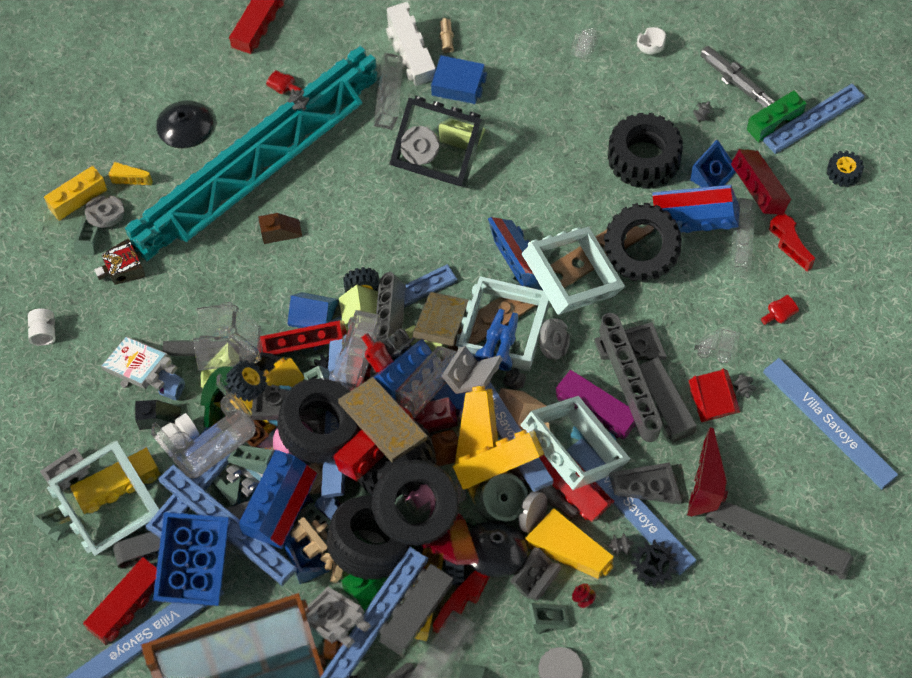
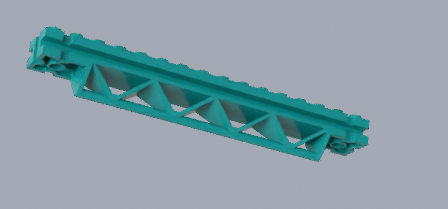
[125,46,378,262]

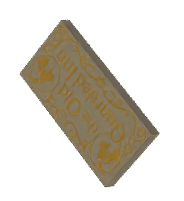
[413,292,469,346]
[338,377,427,463]

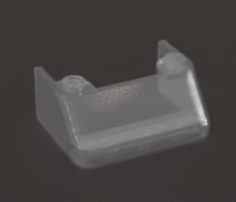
[193,302,262,371]
[151,374,255,478]

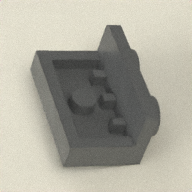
[510,548,562,601]

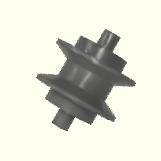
[288,89,309,110]
[693,101,714,122]
[503,368,526,390]
[733,375,756,398]
[607,533,634,556]

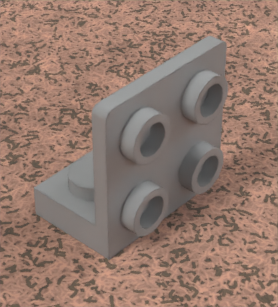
[442,346,503,394]

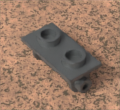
[382,329,415,360]

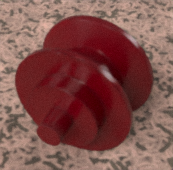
[572,583,596,608]

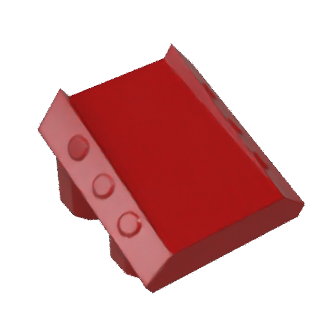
[689,368,741,423]

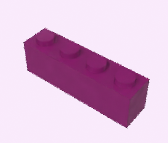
[556,370,636,440]

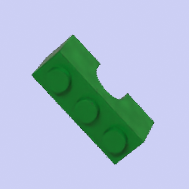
[747,90,806,143]

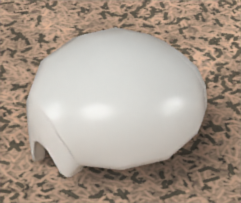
[637,27,666,55]

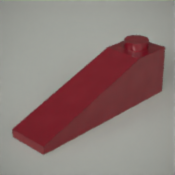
[687,427,728,517]
[421,512,478,565]

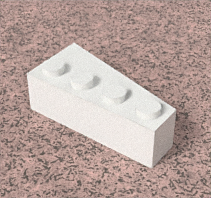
[386,1,436,86]

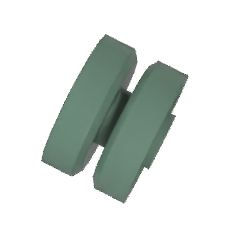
[474,474,528,522]

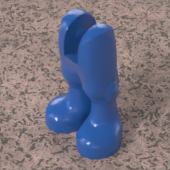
[474,309,518,371]

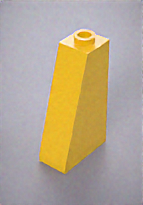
[455,386,498,465]
[525,508,614,579]

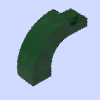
[200,366,233,428]

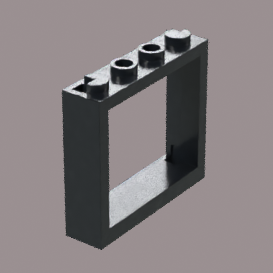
[389,95,485,188]

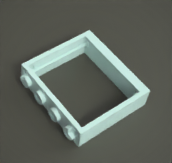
[522,227,625,315]
[455,276,550,371]
[521,396,630,490]
[47,440,159,556]

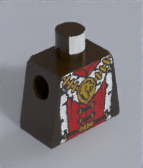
[94,238,146,285]

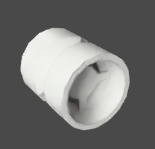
[28,309,55,346]
[160,413,200,451]

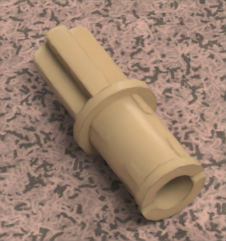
[439,18,454,53]

